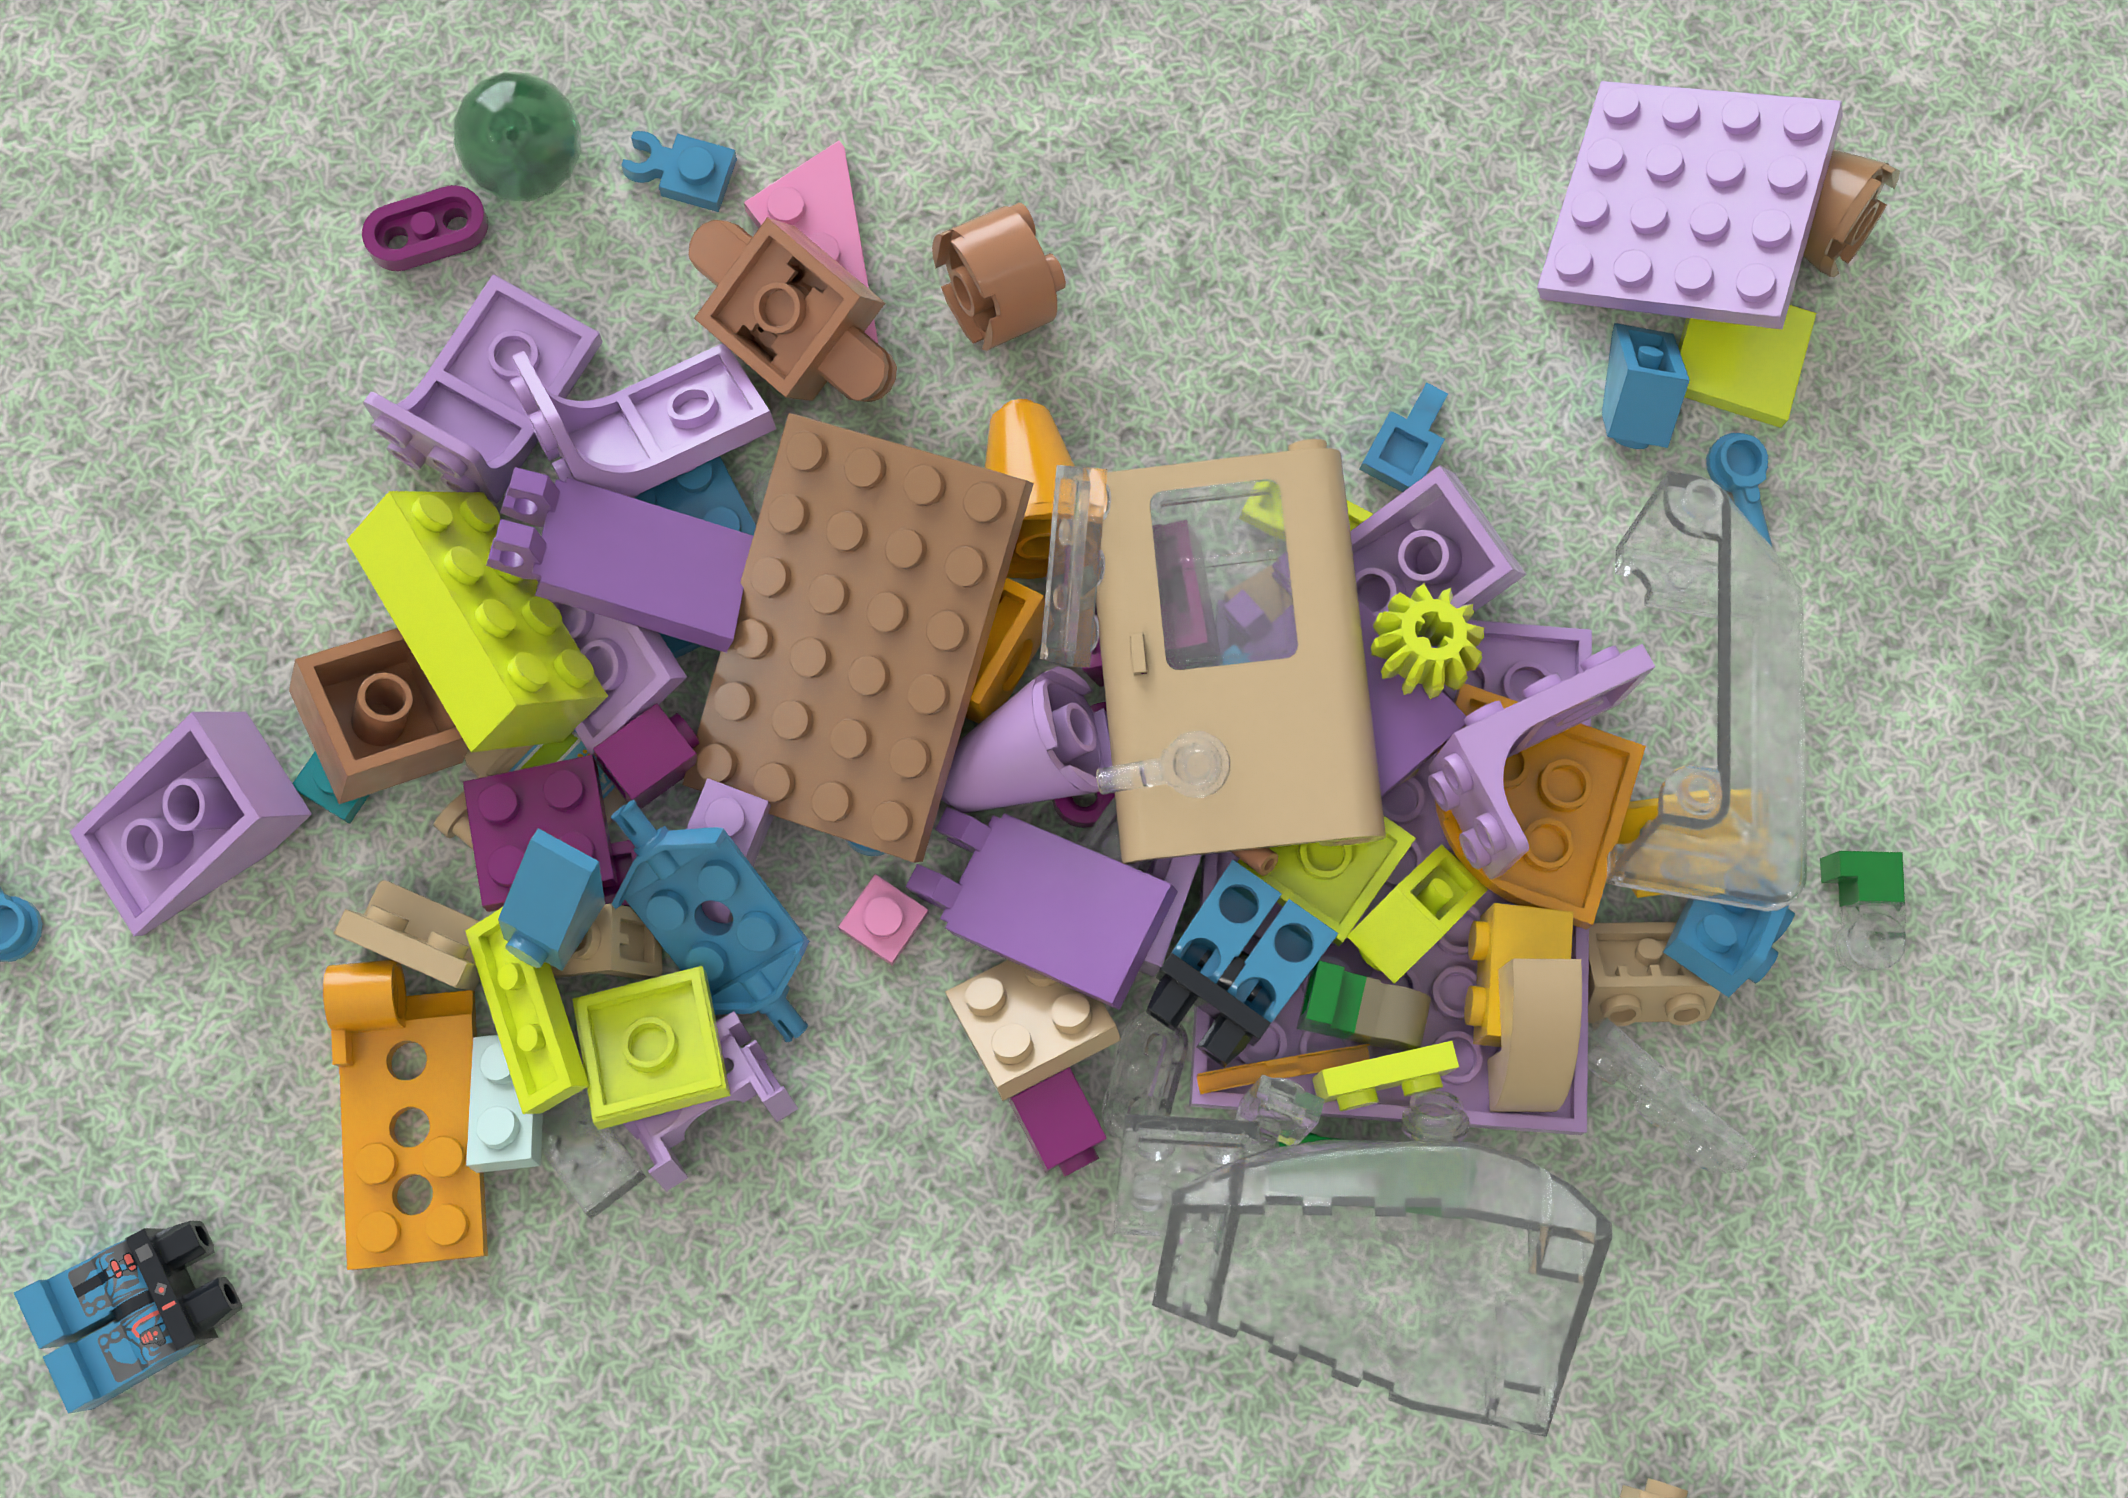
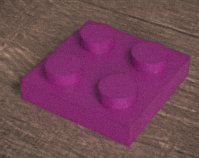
[463,755,618,912]

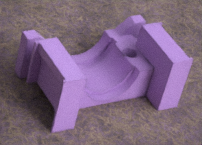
[623,1011,798,1192]

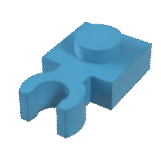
[621,131,737,212]

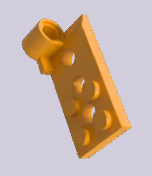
[323,959,488,1270]

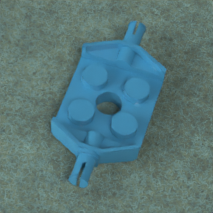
[611,800,810,1042]

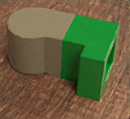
[1296,960,1431,1052]

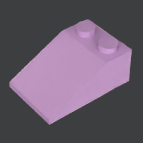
[1350,465,1527,637]
[70,712,312,937]

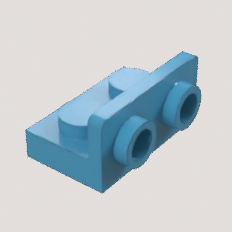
[1663,878,1797,998]

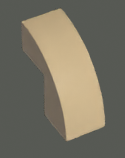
[1487,959,1582,1112]

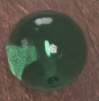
[453,71,581,202]

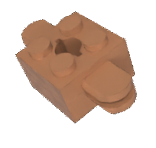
[688,217,897,402]

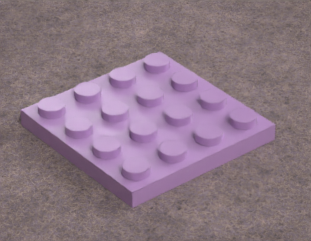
[1537,81,1843,329]

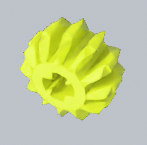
[1371,583,1484,700]

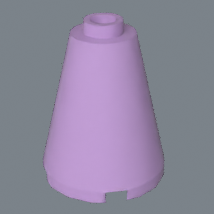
[941,666,1113,813]

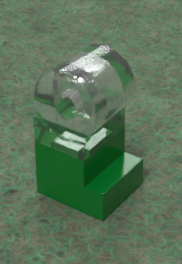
[1820,851,1906,974]

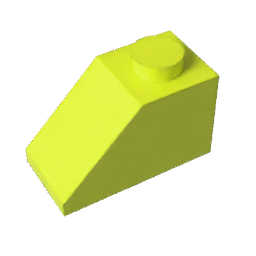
[1347,844,1488,984]

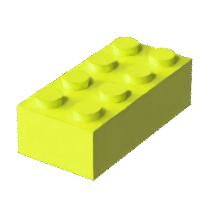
[346,491,608,752]

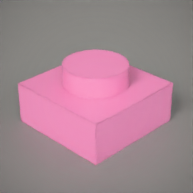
[838,874,929,966]

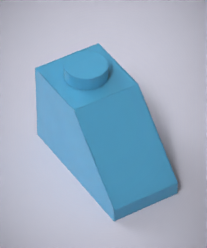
[1602,323,1690,449]
[498,828,605,971]

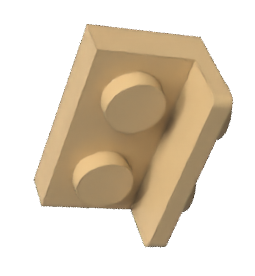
[333,880,480,991]
[1588,922,1721,1026]

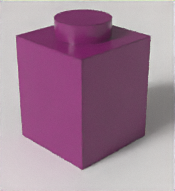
[593,703,700,809]
[1009,1067,1107,1177]

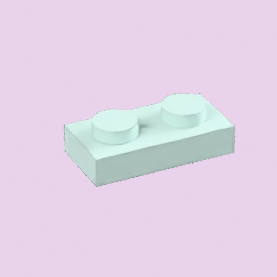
[466,1034,543,1173]

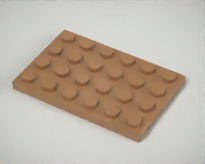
[682,413,1034,863]

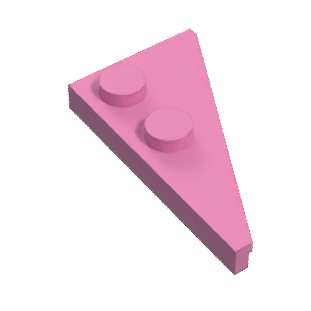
[744,140,878,343]

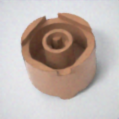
[932,203,1066,351]

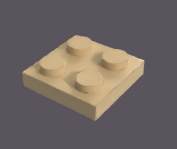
[945,960,1121,1101]

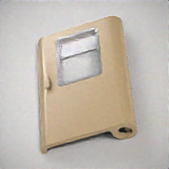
[1084,439,1386,865]

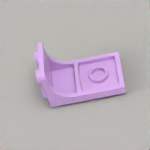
[363,274,603,504]
[510,343,776,498]
[1428,644,1655,880]

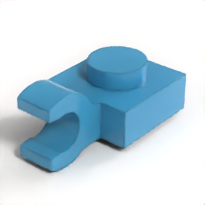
[1359,382,1448,492]

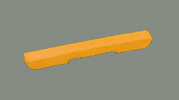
[1196,1044,1370,1095]

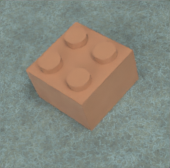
[289,628,468,804]

